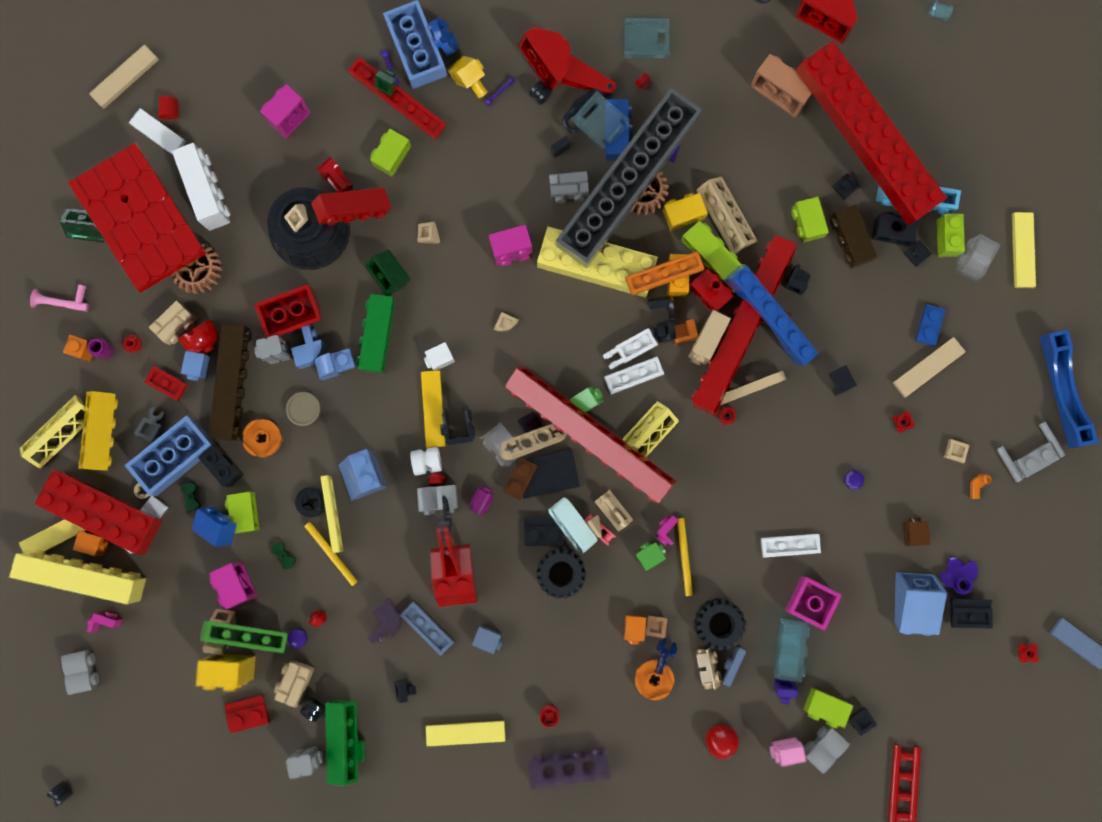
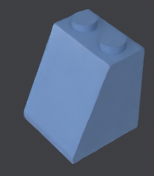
[338,449,388,501]
[894,572,947,636]

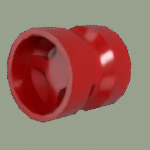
[540,704,559,728]

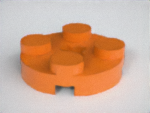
[243,419,283,458]
[635,659,674,700]

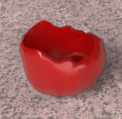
[705,724,739,760]

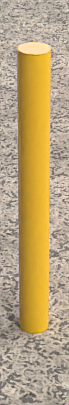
[677,518,693,596]
[304,522,358,586]

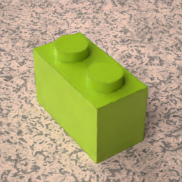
[370,129,411,177]
[791,197,829,243]
[937,214,965,257]
[225,492,260,534]
[803,687,853,729]

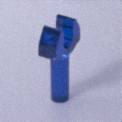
[654,638,677,675]

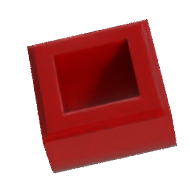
[158,96,179,120]

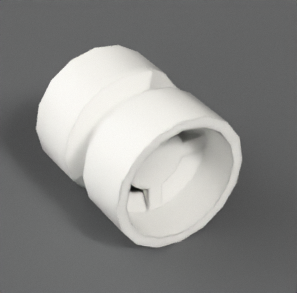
[410,447,442,476]

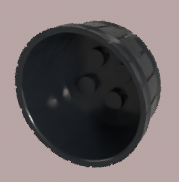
[267,187,350,270]

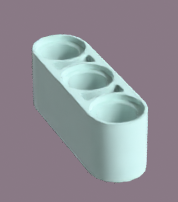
[548,497,597,554]

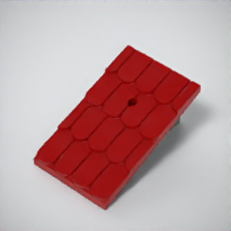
[68,143,207,293]

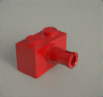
[689,269,733,312]

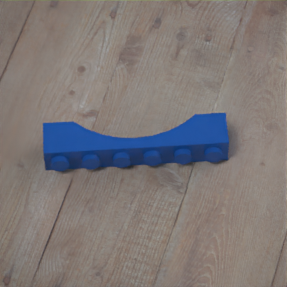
[725,265,819,366]
[1039,330,1098,448]

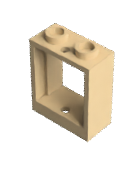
[688,310,730,366]

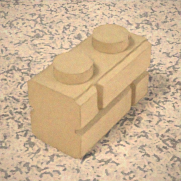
[149,300,197,345]
[274,660,315,708]

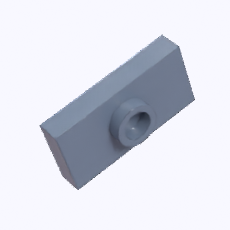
[722,646,746,687]

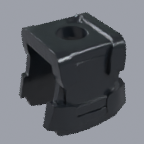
[440,405,475,445]

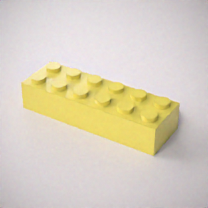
[537,226,658,298]
[9,549,146,604]

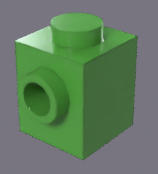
[570,385,604,413]
[635,541,666,571]

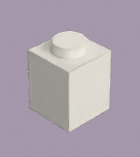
[424,342,455,371]

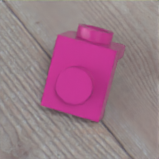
[656,515,678,546]
[87,611,123,633]

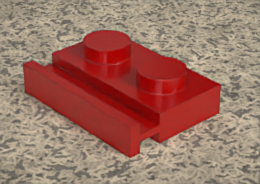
[224,694,270,733]

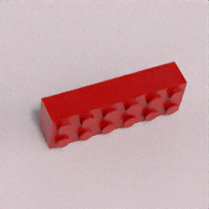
[34,469,163,555]

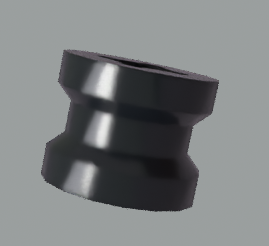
[529,80,552,105]
[300,697,325,722]
[46,781,74,807]

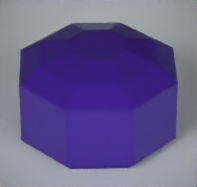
[844,471,864,489]
[287,628,308,649]

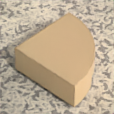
[494,312,519,332]

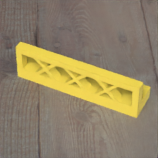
[20,395,85,469]
[622,401,679,457]

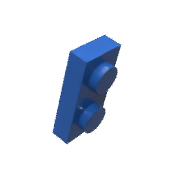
[915,304,945,347]

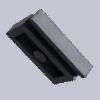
[524,518,563,546]
[950,598,993,629]

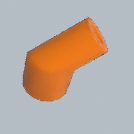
[970,473,991,499]

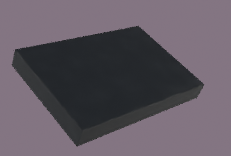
[516,449,580,499]

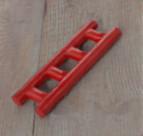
[888,744,921,822]

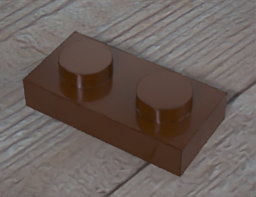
[503,457,537,501]

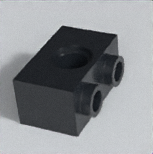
[872,212,919,247]
[198,445,244,487]

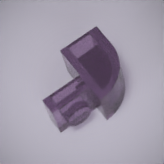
[368,598,402,644]

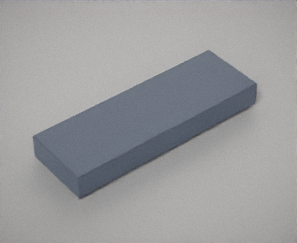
[400,601,455,656]
[1049,618,1102,670]

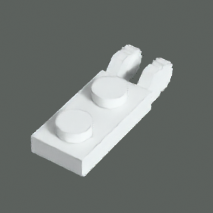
[603,328,658,370]

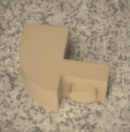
[203,609,236,655]

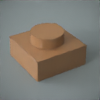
[645,615,668,638]

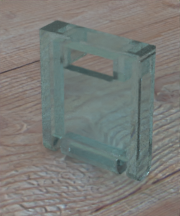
[624,18,669,58]
[571,91,630,150]

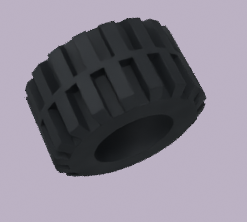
[537,548,586,599]
[694,598,746,650]

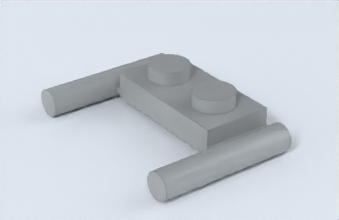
[996,421,1066,483]

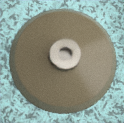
[286,392,320,426]

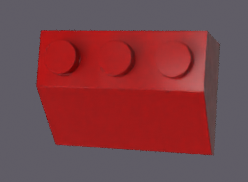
[254,284,322,339]

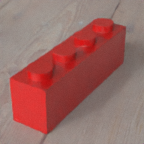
[311,188,392,225]

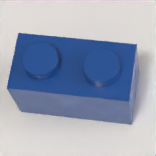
[192,506,237,547]

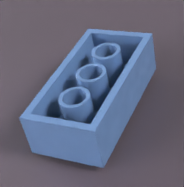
[383,0,447,89]
[125,415,216,496]

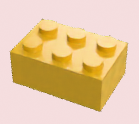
[196,654,256,691]

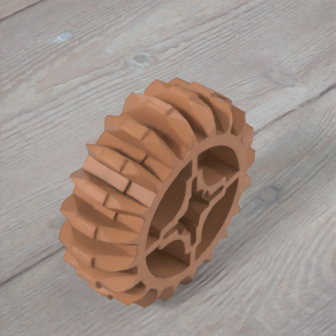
[630,171,669,215]
[171,244,223,294]

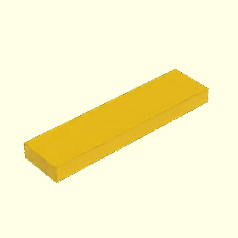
[421,370,446,448]

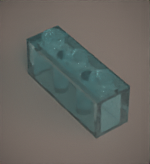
[774,618,810,682]

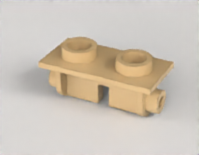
[594,490,633,532]
[696,647,722,689]

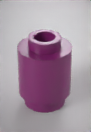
[88,338,114,359]
[469,486,495,516]

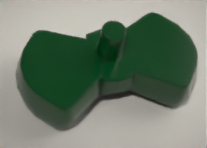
[181,482,201,511]
[271,542,296,569]

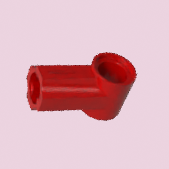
[316,157,353,192]

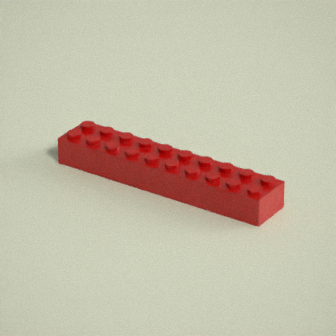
[796,40,947,225]

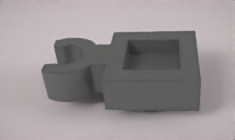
[134,407,166,443]

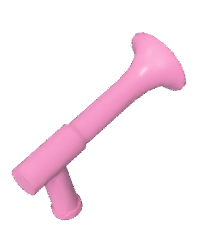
[30,285,89,312]

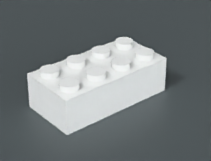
[172,143,231,231]

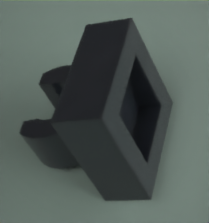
[832,173,860,200]
[652,320,676,343]
[394,680,416,703]

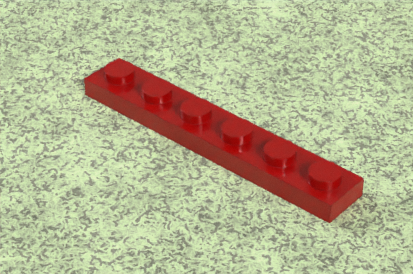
[348,57,447,140]

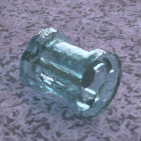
[928,0,954,22]

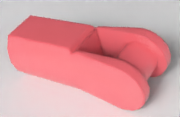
[584,513,616,546]

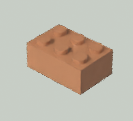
[750,54,812,118]

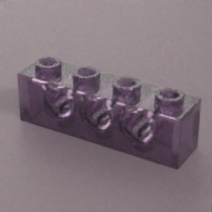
[528,748,610,789]

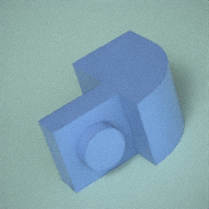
[291,325,325,369]
[314,349,356,381]

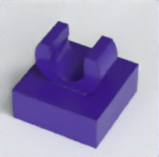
[774,679,798,704]

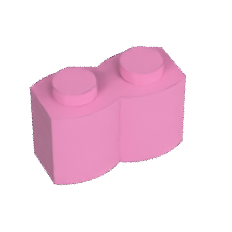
[769,737,806,767]

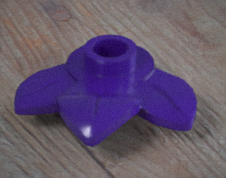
[940,557,978,595]

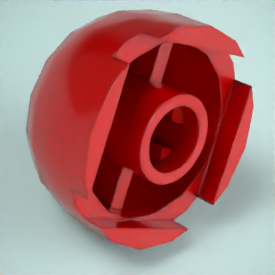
[177,319,218,354]

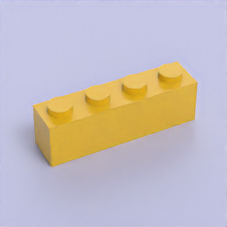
[78,391,118,470]

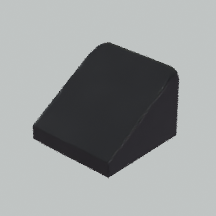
[517,411,543,433]

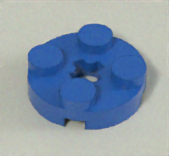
[428,17,459,57]

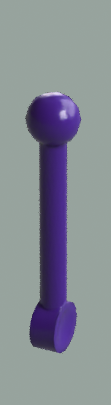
[381,50,399,85]
[485,77,515,106]

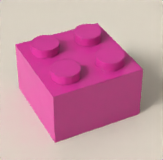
[260,84,311,139]
[488,224,533,267]
[209,561,258,610]
[784,576,842,631]

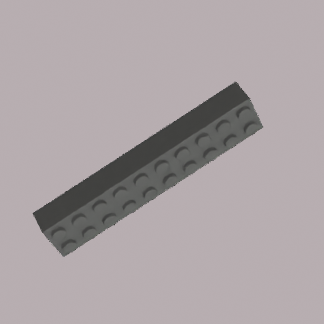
[556,88,702,269]

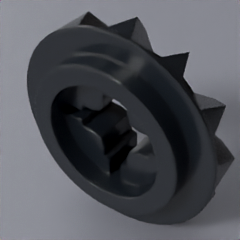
[295,487,325,518]

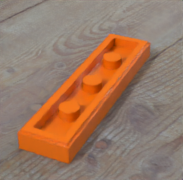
[625,251,705,296]

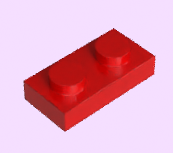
[144,366,189,401]

